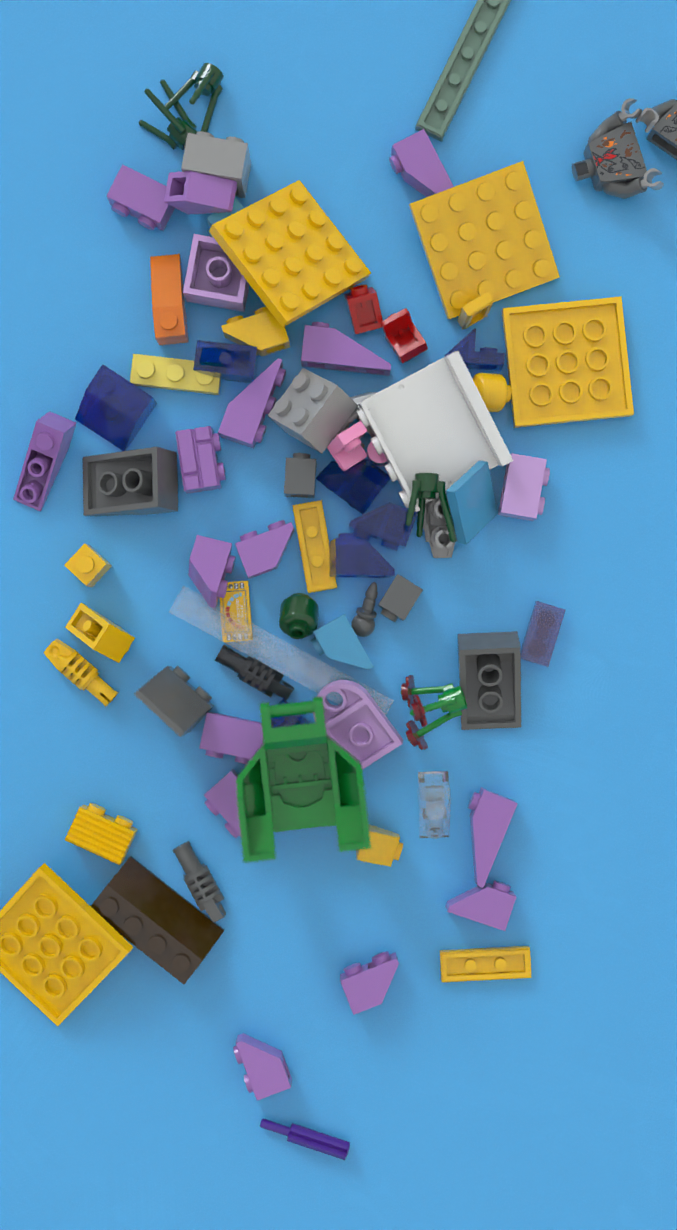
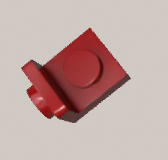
[344,285,383,334]

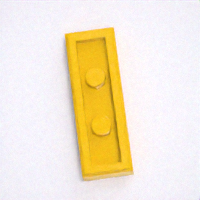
[292,500,337,593]
[439,946,532,982]

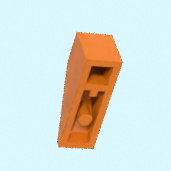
[150,254,189,345]

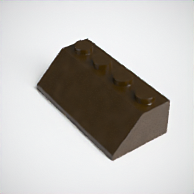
[91,856,224,984]

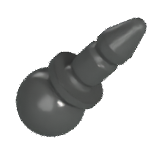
[351,582,378,637]

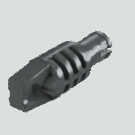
[172,841,226,923]

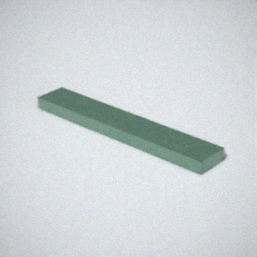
[415,0,511,142]

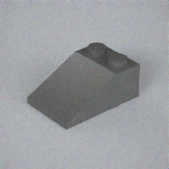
[83,447,178,516]
[457,631,521,730]
[134,666,214,737]

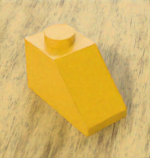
[65,603,135,663]
[356,824,403,867]

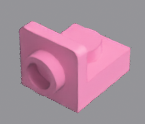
[327,421,368,471]

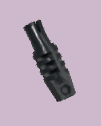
[215,645,294,700]

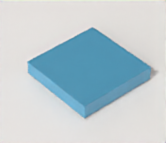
[446,461,498,544]

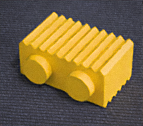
[65,803,138,865]

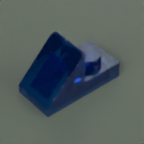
[444,328,505,371]

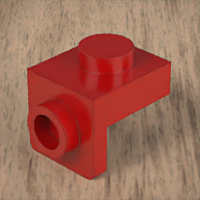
[381,308,428,364]

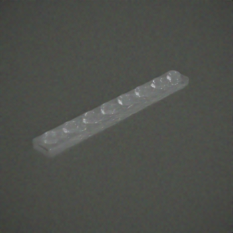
[169,586,394,715]

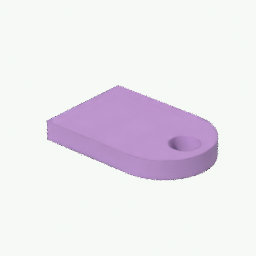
[313,680,403,770]

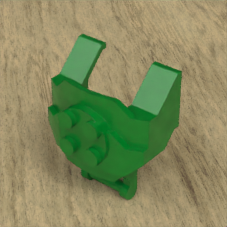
[236,697,371,863]

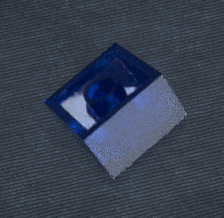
[75,364,157,451]

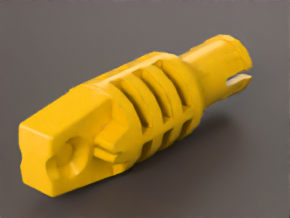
[44,639,118,707]

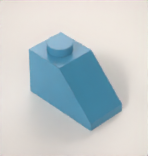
[311,614,374,670]

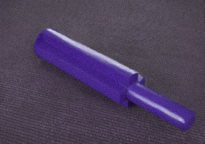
[260,1118,350,1160]

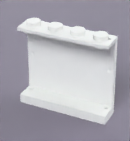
[356,351,513,512]

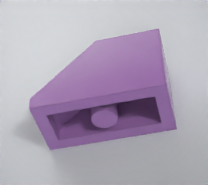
[445,880,517,931]

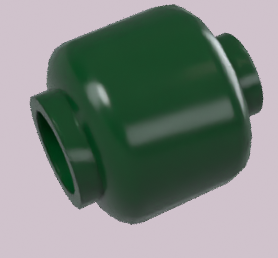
[279,593,319,639]

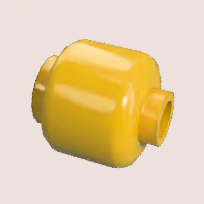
[472,373,512,412]

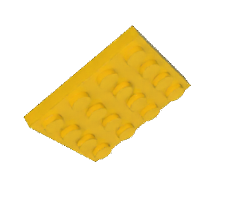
[409,161,560,319]
[209,180,371,328]
[502,296,634,428]
[0,863,133,1027]

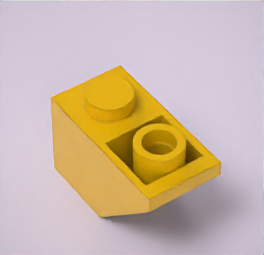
[221,307,290,357]

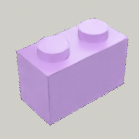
[498,453,550,521]

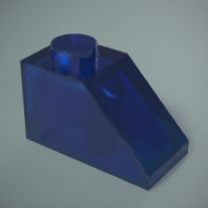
[193,340,259,383]
[329,533,395,578]

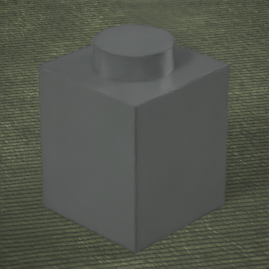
[284,453,317,498]
[378,574,423,622]

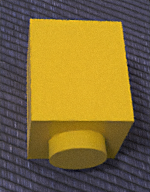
[64,543,112,587]

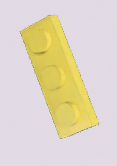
[130,354,222,395]

